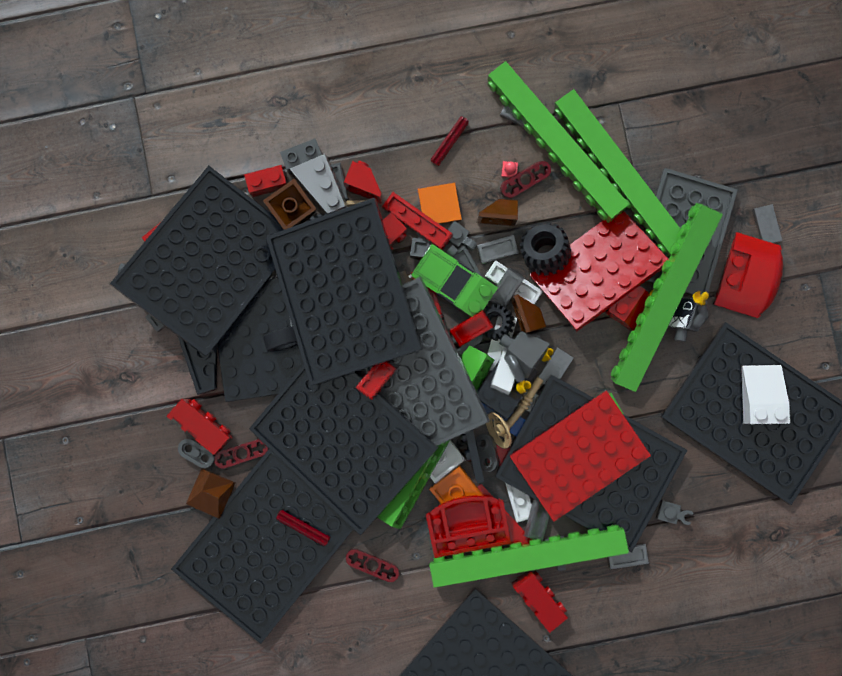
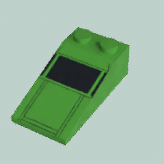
[411,244,498,316]

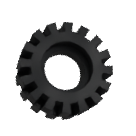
[483,304,515,341]

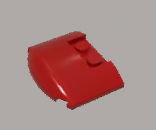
[713,232,783,318]
[426,495,511,558]

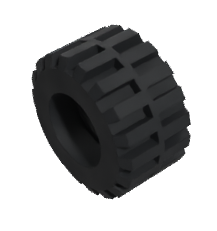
[520,222,571,276]

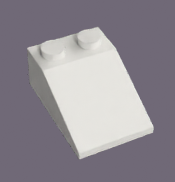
[742,365,790,424]

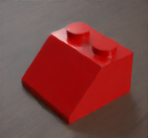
[344,161,383,204]
[605,286,650,331]

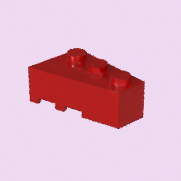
[166,399,232,455]
[512,571,568,633]

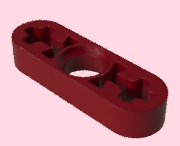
[500,161,551,198]
[214,439,269,469]
[346,548,399,582]

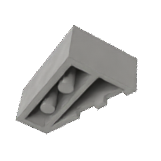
[290,154,348,214]

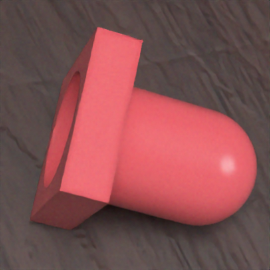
[501,161,518,178]

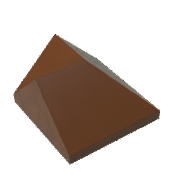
[263,179,317,230]
[477,199,518,226]
[511,294,546,333]
[186,468,236,519]

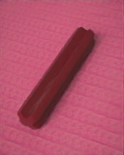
[431,116,469,166]
[276,510,330,546]

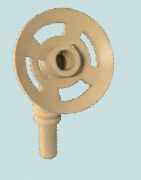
[486,377,544,448]

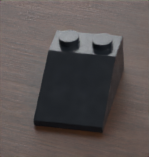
[477,359,538,419]

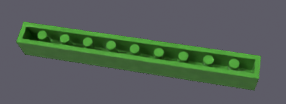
[487,61,629,223]
[554,89,680,257]
[611,203,723,392]
[378,345,495,529]
[429,525,629,588]

